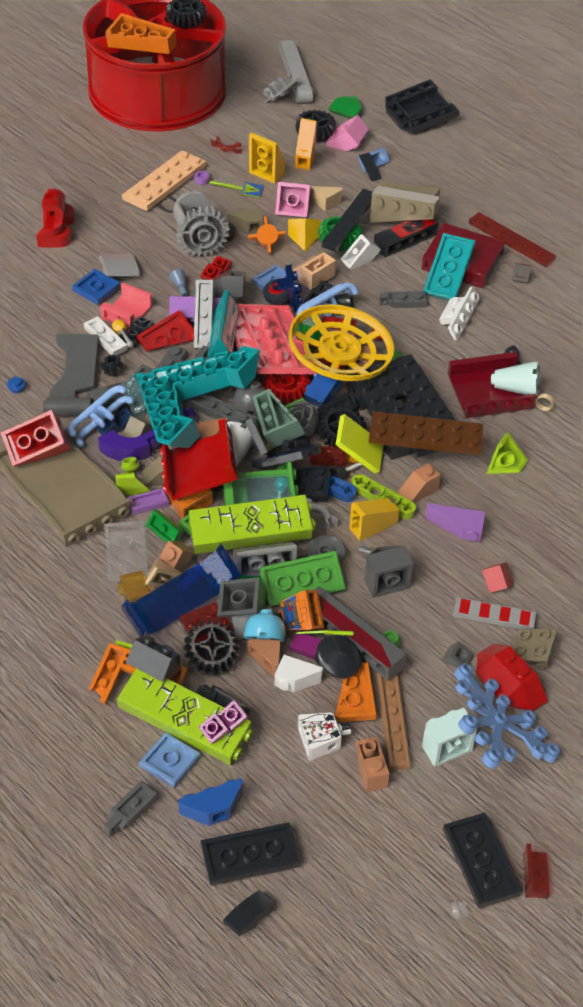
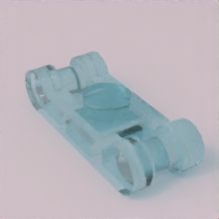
[120,374,146,416]

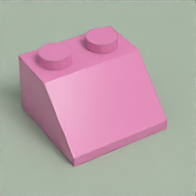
[326,115,369,151]
[275,182,311,217]

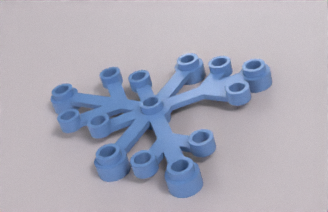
[454,663,560,769]

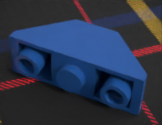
[178,778,243,826]

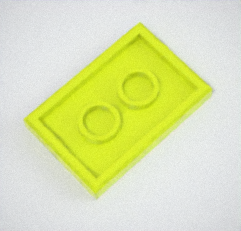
[336,414,383,474]

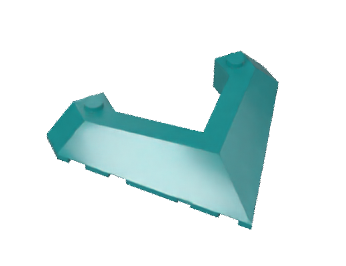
[135,346,260,448]

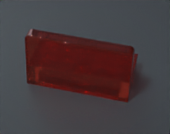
[308,446,350,467]
[523,843,550,899]

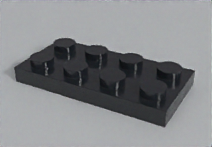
[443,812,522,909]
[200,822,300,886]

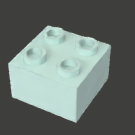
[422,708,477,767]

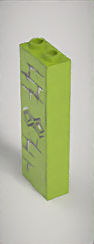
[189,495,315,554]
[117,668,253,766]

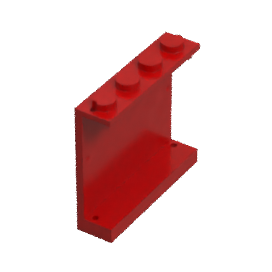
[160,418,238,501]

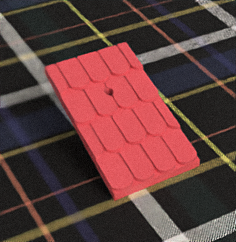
[235,304,316,374]

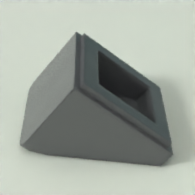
[442,642,473,668]

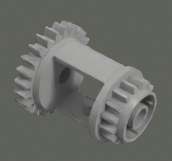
[173,190,230,257]

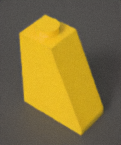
[349,498,400,541]

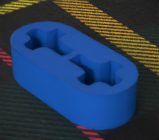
[329,476,357,502]

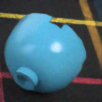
[244,610,286,642]

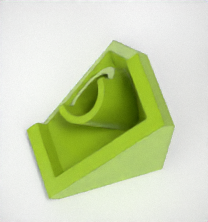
[486,432,529,474]
[115,472,151,496]

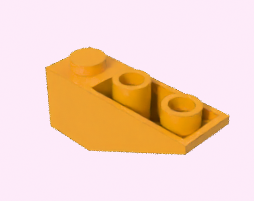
[295,118,317,170]

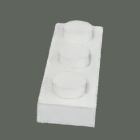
[83,317,128,356]

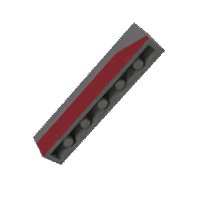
[314,586,406,681]

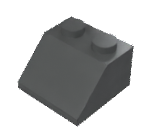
[217,577,266,618]

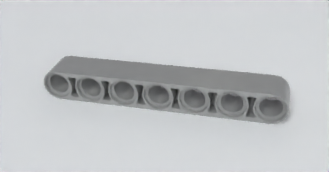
[279,40,313,103]

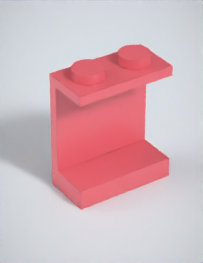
[101,283,152,330]

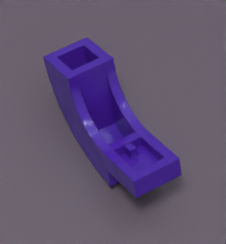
[98,430,162,461]

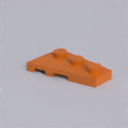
[334,662,376,722]

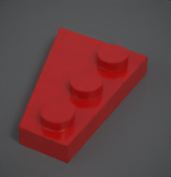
[136,310,194,352]

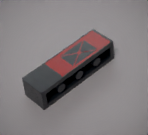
[374,219,438,258]

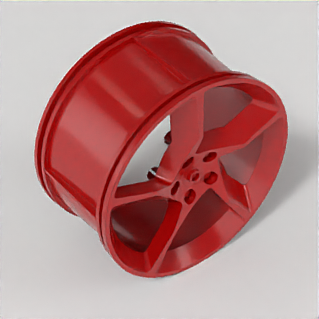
[83,0,226,132]

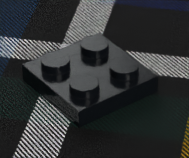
[293,466,332,500]

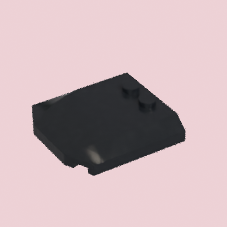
[385,79,459,134]

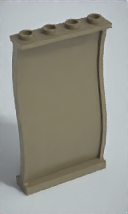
[0,433,131,547]

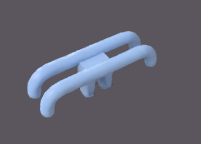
[297,282,359,317]
[67,385,134,447]

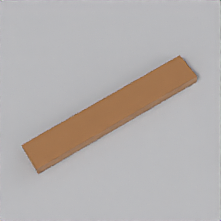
[376,672,411,770]

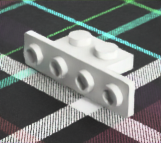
[439,287,479,341]

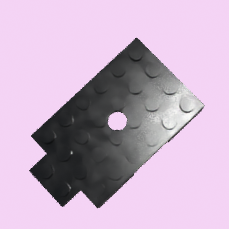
[346,354,455,460]

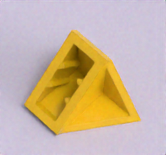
[288,219,321,251]

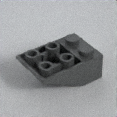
[192,271,246,300]

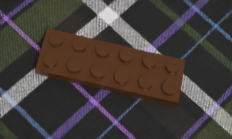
[369,411,484,456]

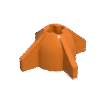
[248,216,286,254]

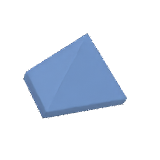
[358,147,390,172]

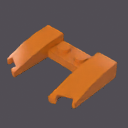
[89,643,188,705]

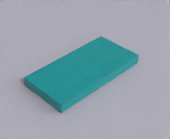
[423,233,476,301]

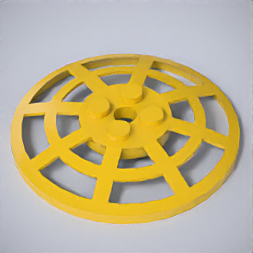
[288,304,394,381]

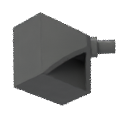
[359,545,413,598]

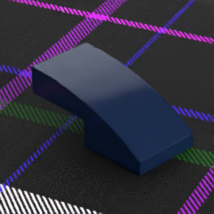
[96,406,133,435]

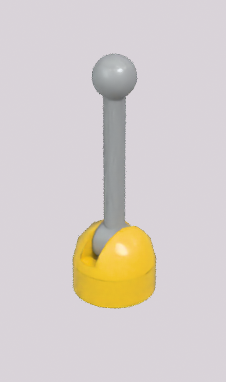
[112,319,134,348]

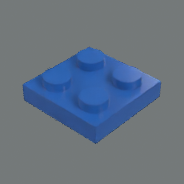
[72,269,120,305]

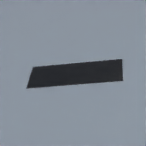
[359,152,382,182]

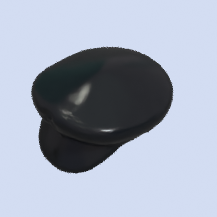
[314,634,362,679]

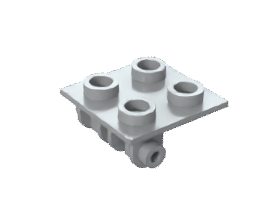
[263,77,300,102]

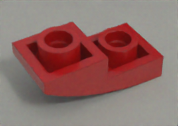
[200,255,232,280]

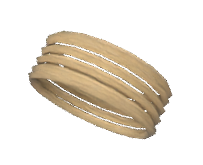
[536,394,554,411]

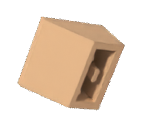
[288,252,336,290]

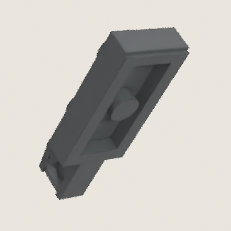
[379,291,427,308]
[103,781,158,837]

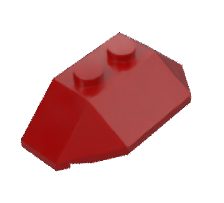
[476,644,548,712]

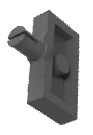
[157,346,188,368]

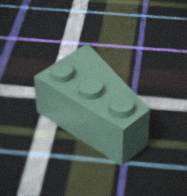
[252,389,306,448]

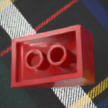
[1,410,71,467]

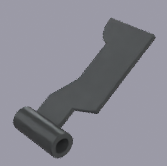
[43,334,98,416]

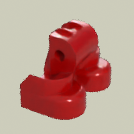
[36,189,75,248]

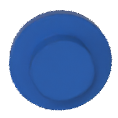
[7,377,25,394]

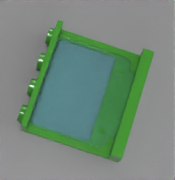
[223,461,298,505]

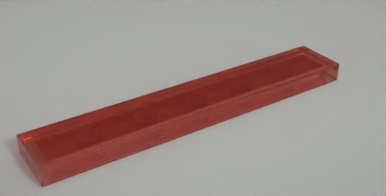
[469,212,556,267]

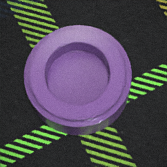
[194,171,210,185]

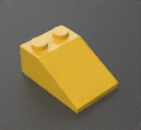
[249,132,285,184]

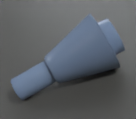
[169,269,188,297]

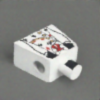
[298,712,351,761]

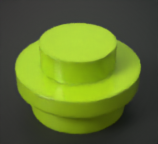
[121,457,140,473]

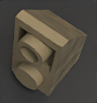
[228,208,263,235]

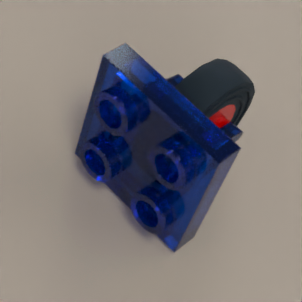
[263,264,303,313]

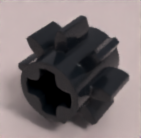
[101,355,124,377]

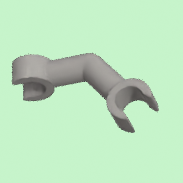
[306,498,338,529]

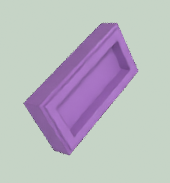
[127,488,169,515]

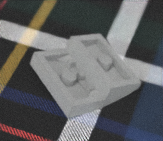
[99,254,139,276]

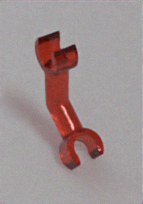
[210,136,242,154]

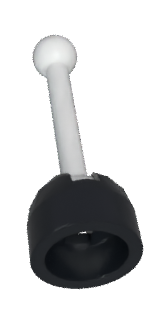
[331,462,362,480]

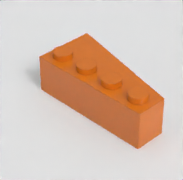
[106,13,177,54]

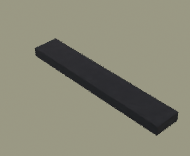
[321,188,373,252]

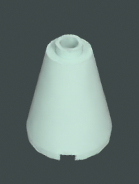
[491,361,541,397]

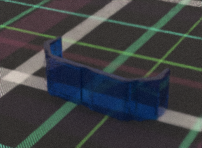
[121,544,242,637]

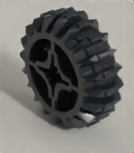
[166,0,207,29]
[295,109,336,142]
[317,405,367,452]
[183,619,240,676]

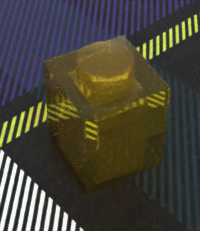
[117,570,149,603]

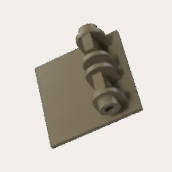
[513,629,558,670]

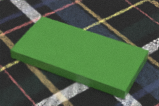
[259,551,346,607]

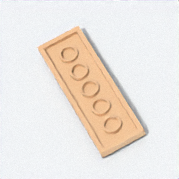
[122,151,206,211]

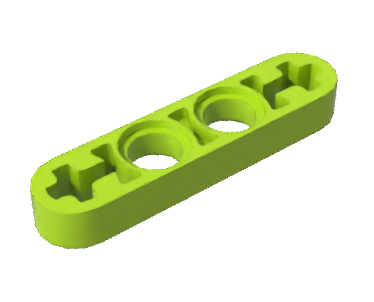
[351,474,416,519]

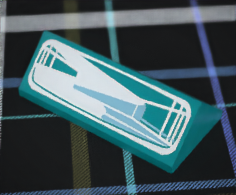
[207,289,239,359]

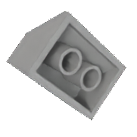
[233,542,297,576]

